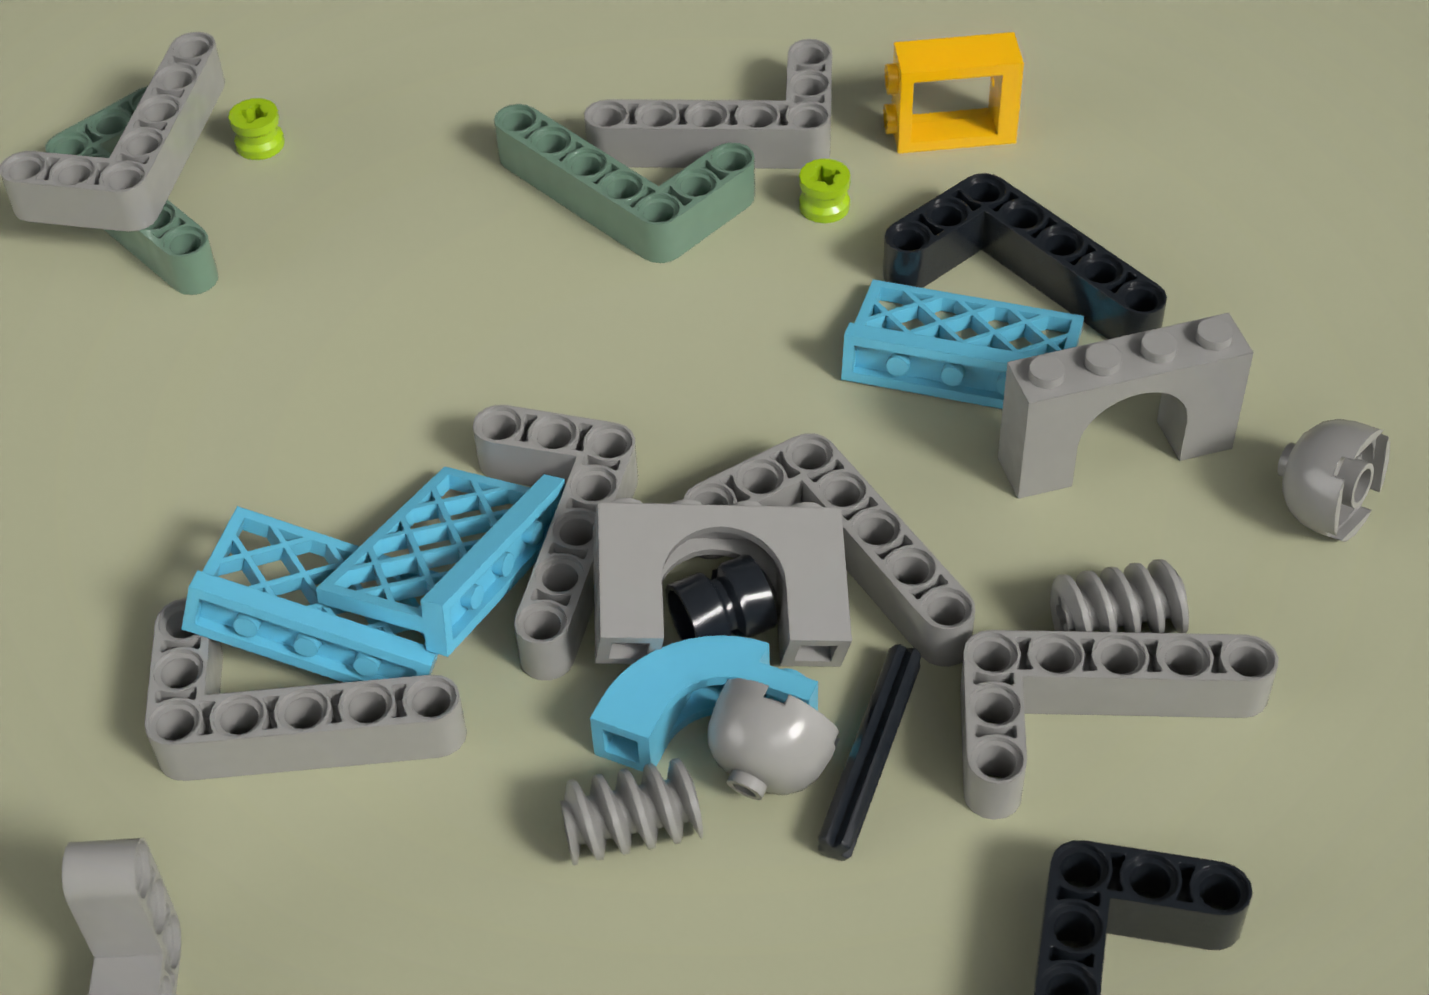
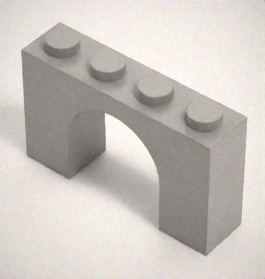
[998,313,1254,499]
[593,498,852,667]

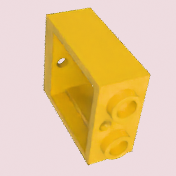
[883,32,1024,154]

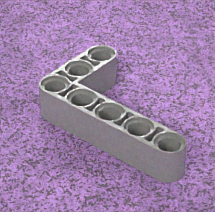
[0,32,225,232]
[584,39,832,169]
[473,405,638,680]
[684,433,975,667]
[145,598,467,781]
[960,630,1278,820]
[62,838,181,995]

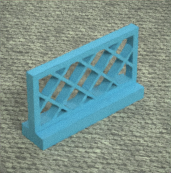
[841,279,1084,409]
[316,466,565,657]
[182,506,439,682]

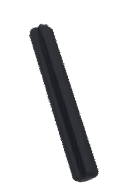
[818,644,921,861]

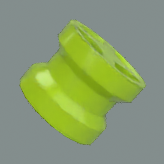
[228,98,285,160]
[799,158,851,224]

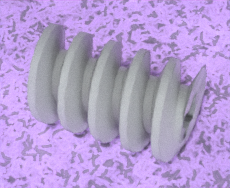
[1050,559,1189,633]
[560,758,703,866]

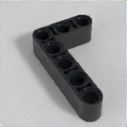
[883,173,1167,339]
[1033,840,1253,995]

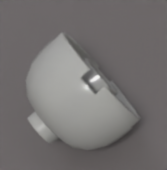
[1277,419,1390,542]
[708,678,840,800]

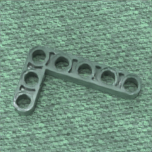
[45,86,218,295]
[494,104,755,263]

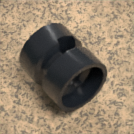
[665,554,777,641]

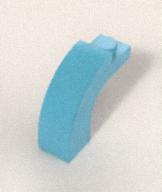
[590,635,818,772]

